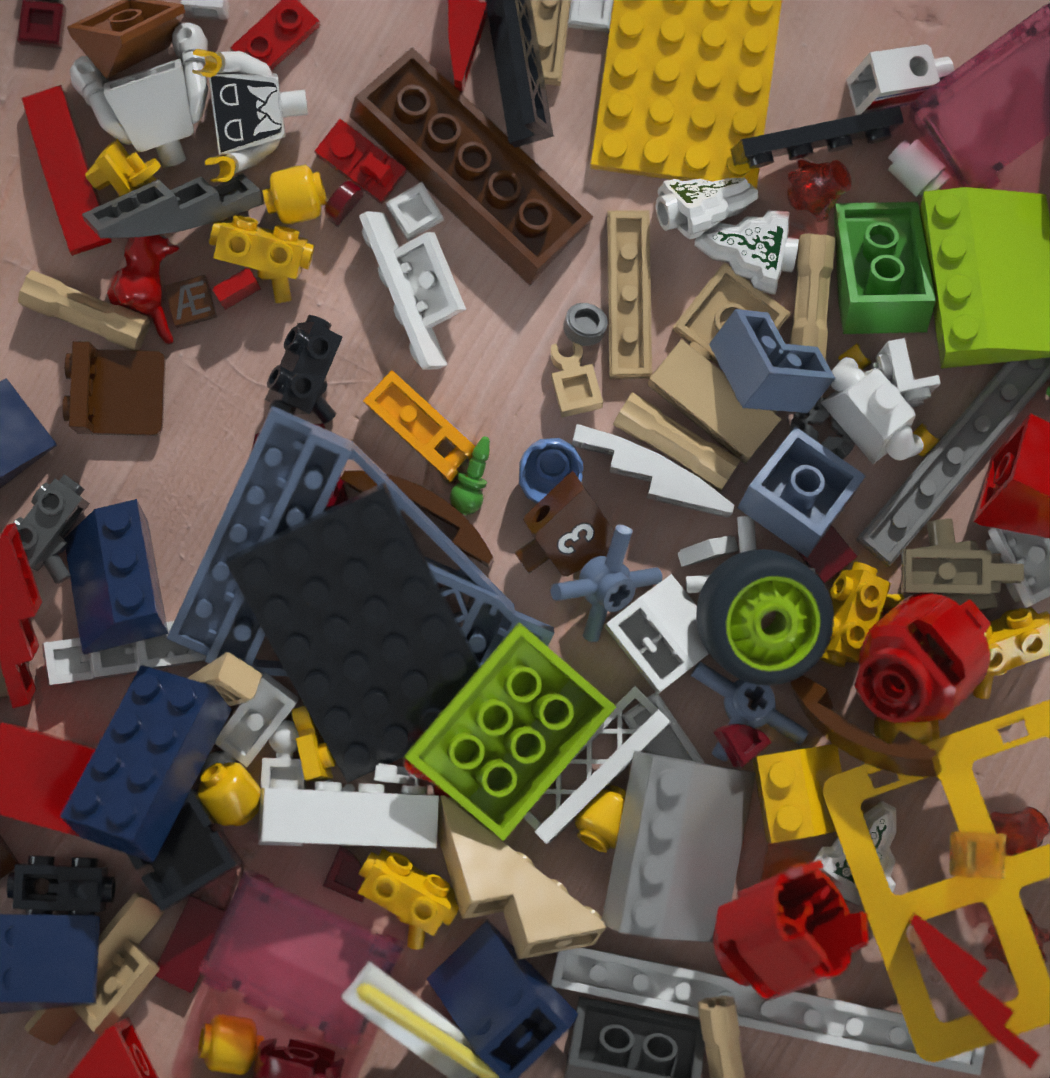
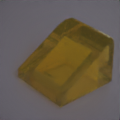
[949,831,1006,878]

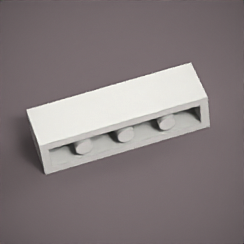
[258,779,439,848]

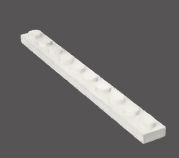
[551,947,986,1076]

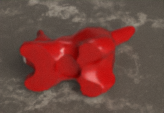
[107,234,179,345]

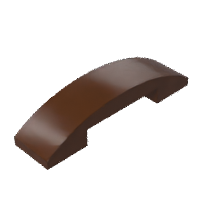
[340,470,494,568]
[790,675,942,777]

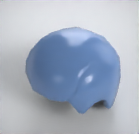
[519,438,584,503]

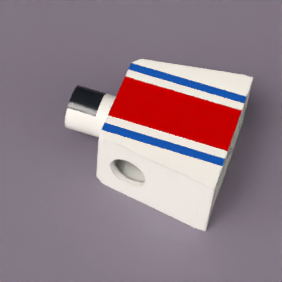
[846,44,954,115]

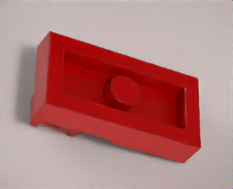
[314,119,407,204]

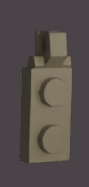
[901,549,1024,595]

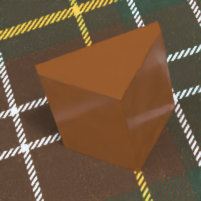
[67,0,186,79]

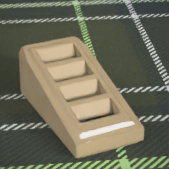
[188,652,263,706]

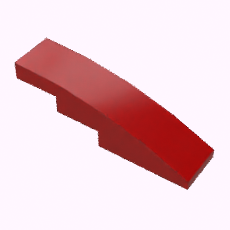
[448,0,488,93]
[22,85,112,256]
[0,523,42,708]
[909,912,1041,1070]

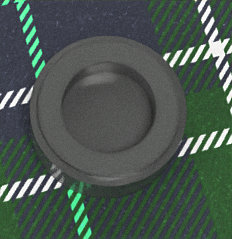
[563,303,608,346]

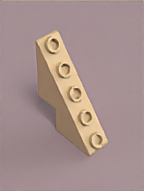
[437,795,606,960]

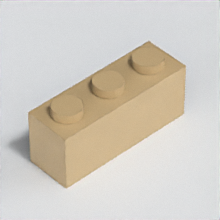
[647,339,782,465]

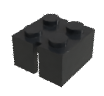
[126,789,242,911]

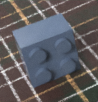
[737,426,866,558]

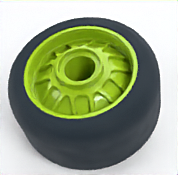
[696,549,834,685]

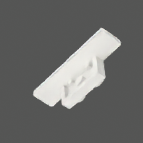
[359,211,466,370]

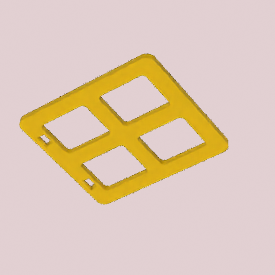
[823,699,1050,1062]

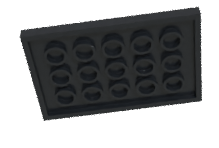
[226,482,481,783]

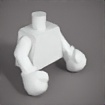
[70,23,208,168]

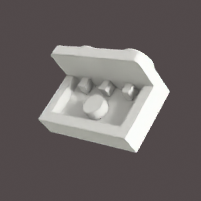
[871,338,941,408]
[986,528,1050,608]

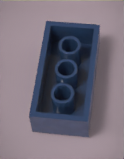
[60,665,232,862]

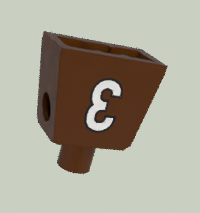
[515,471,615,577]

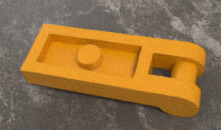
[363,370,475,482]

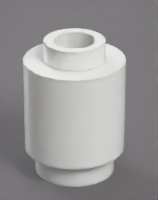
[888,139,951,197]

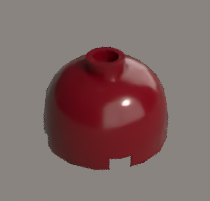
[254,1038,345,1078]

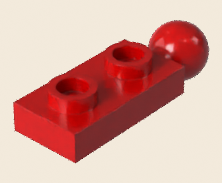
[230,0,320,71]

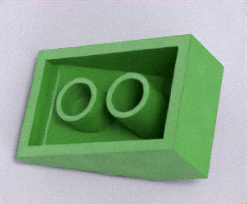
[834,202,936,334]

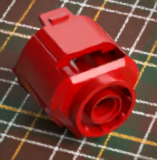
[854,593,991,723]
[713,859,868,999]

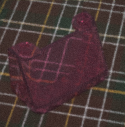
[909,3,1050,189]

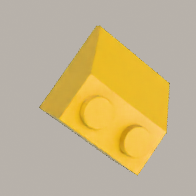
[752,744,842,843]

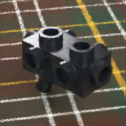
[265,315,343,424]
[7,855,116,916]

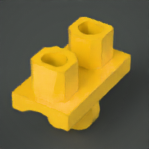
[85,139,161,199]

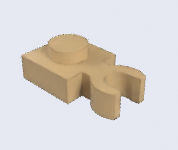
[551,342,603,418]

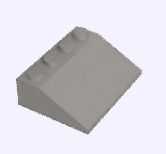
[602,751,756,942]

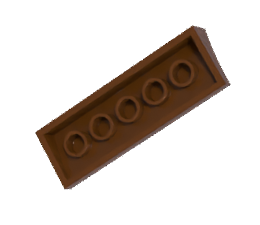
[349,47,594,286]

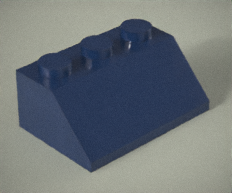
[64,499,169,655]

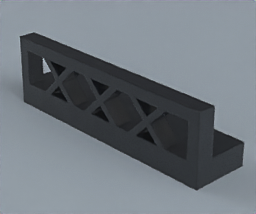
[485,0,554,148]

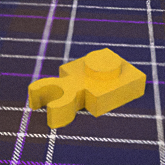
[292,706,335,782]

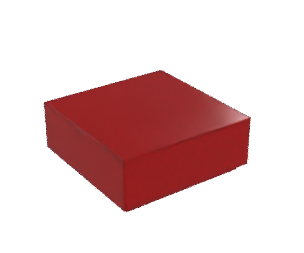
[212,268,261,310]

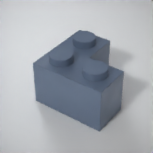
[709,309,836,413]

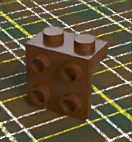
[63,341,166,436]

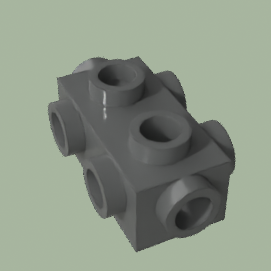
[13,474,90,584]

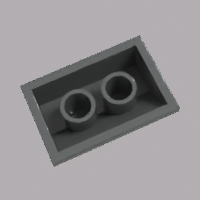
[564,996,705,1078]

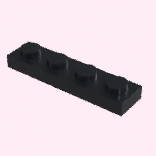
[730,106,904,169]

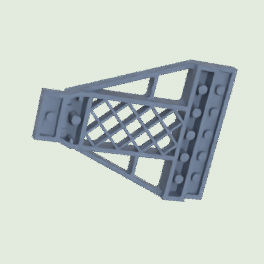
[167,406,555,676]

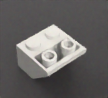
[605,574,709,694]

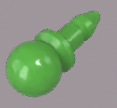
[450,436,490,515]

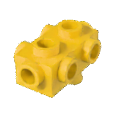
[209,215,315,303]
[820,562,905,667]
[973,607,1050,699]
[358,848,459,950]

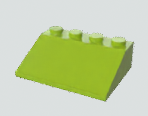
[920,187,1050,369]
[404,622,616,841]

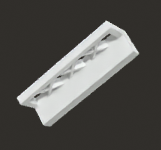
[523,686,672,844]

